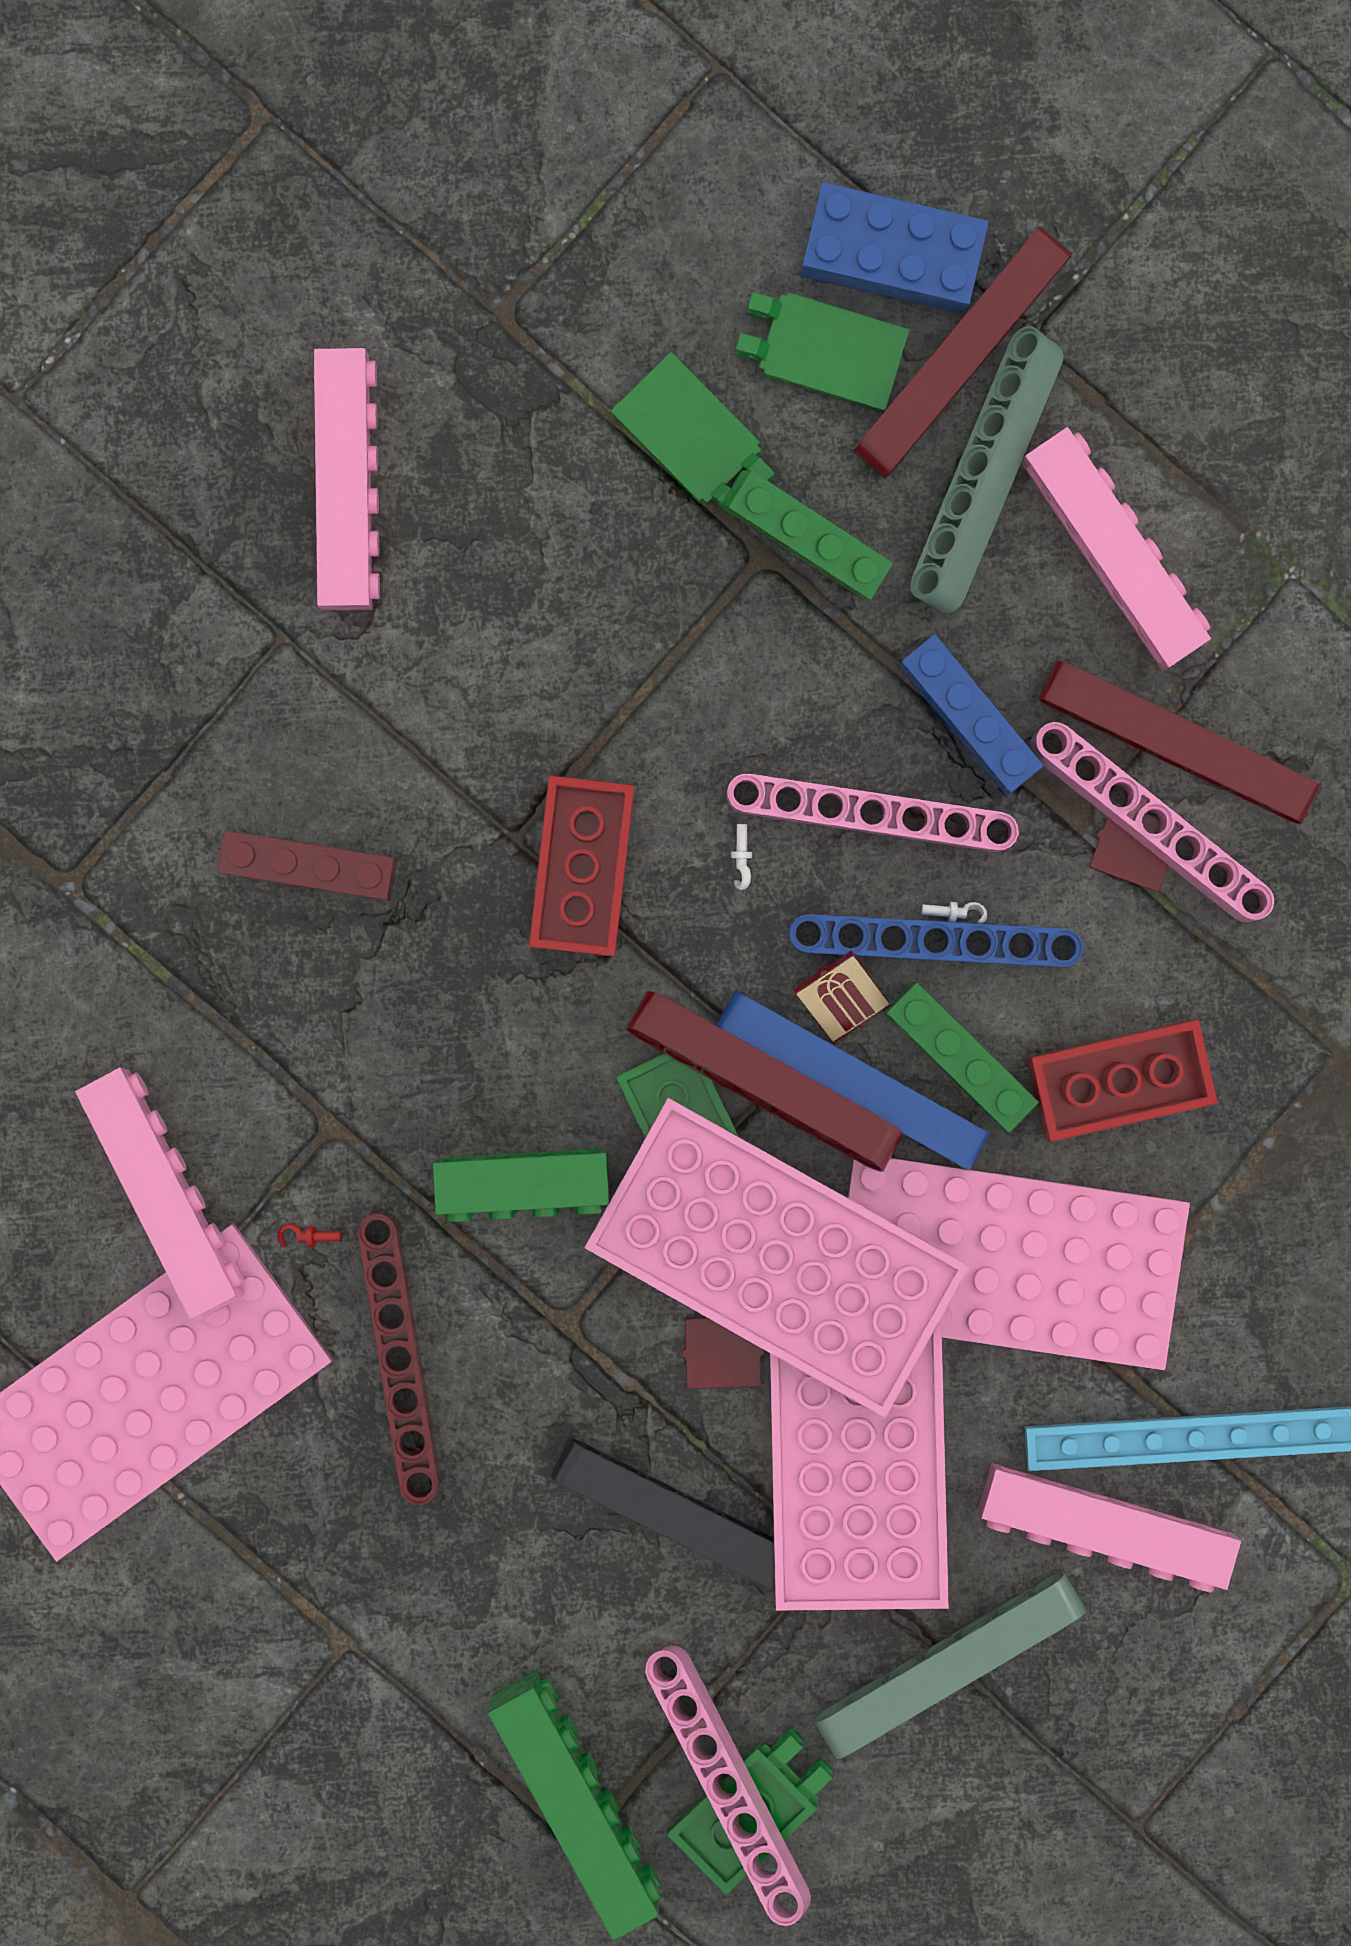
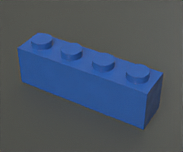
[898,634,1044,796]

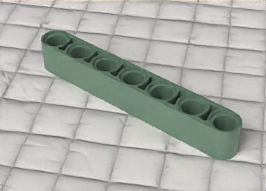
[910,326,1064,613]
[813,1572,1086,1759]

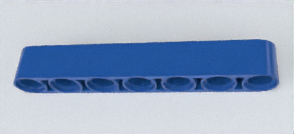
[788,914,1083,967]
[716,991,990,1171]

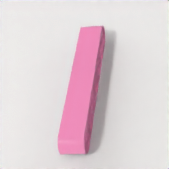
[1030,722,1274,922]
[726,774,1019,852]
[645,1645,811,1926]

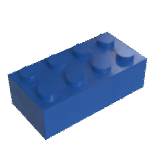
[800,182,989,315]

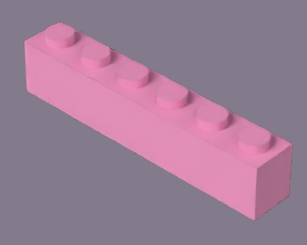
[314,348,380,611]
[1021,427,1211,671]
[75,1067,244,1320]
[977,1463,1241,1593]

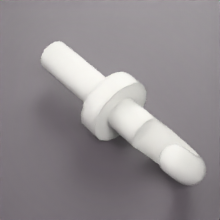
[731,824,752,890]
[922,902,987,924]

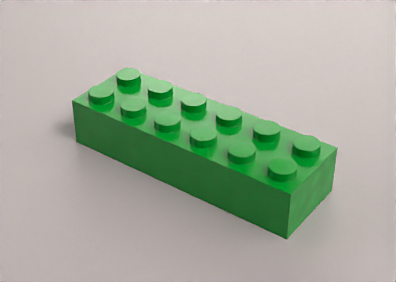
[488,1669,662,1941]

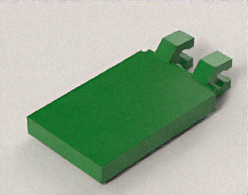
[734,292,910,413]
[611,352,775,519]
[616,1054,739,1139]
[667,1727,833,1895]

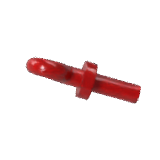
[277,1223,343,1247]

